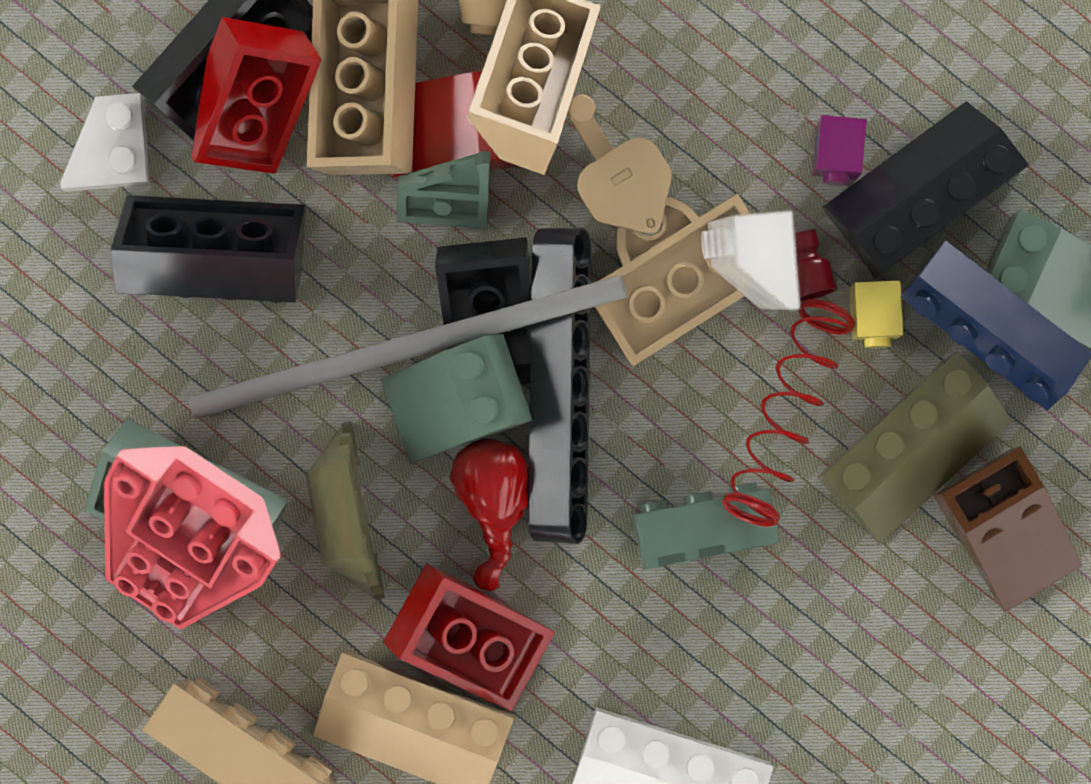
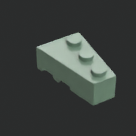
[632,482,779,570]

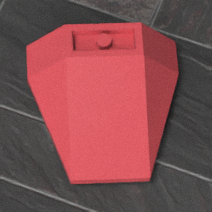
[104,446,281,630]

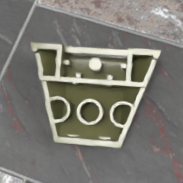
[305,421,385,600]

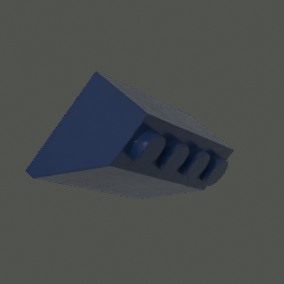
[901,240,1091,411]

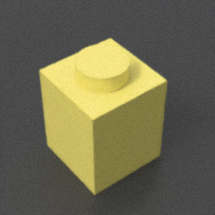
[849,280,903,348]

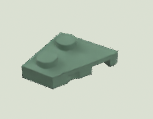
[397,151,491,229]

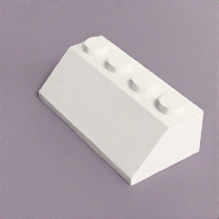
[701,211,800,310]
[572,707,774,784]

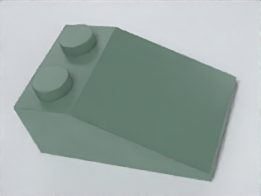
[986,209,1091,351]
[381,334,532,464]

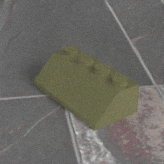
[818,351,1012,544]

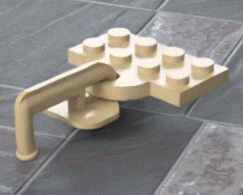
[567,95,751,367]

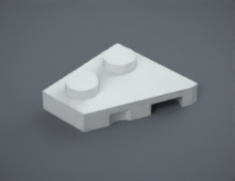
[60,93,150,192]

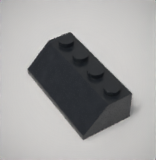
[132,0,313,141]
[822,101,1029,279]
[111,195,305,303]

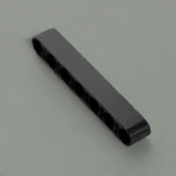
[528,228,591,544]

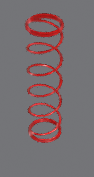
[722,299,855,527]

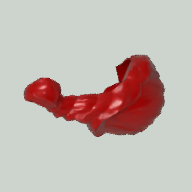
[449,439,529,592]

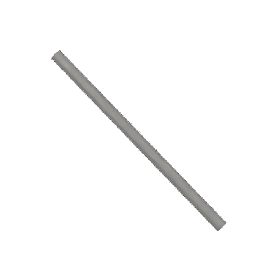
[189,275,627,418]

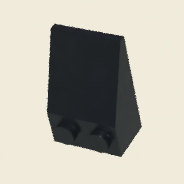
[435,237,532,384]

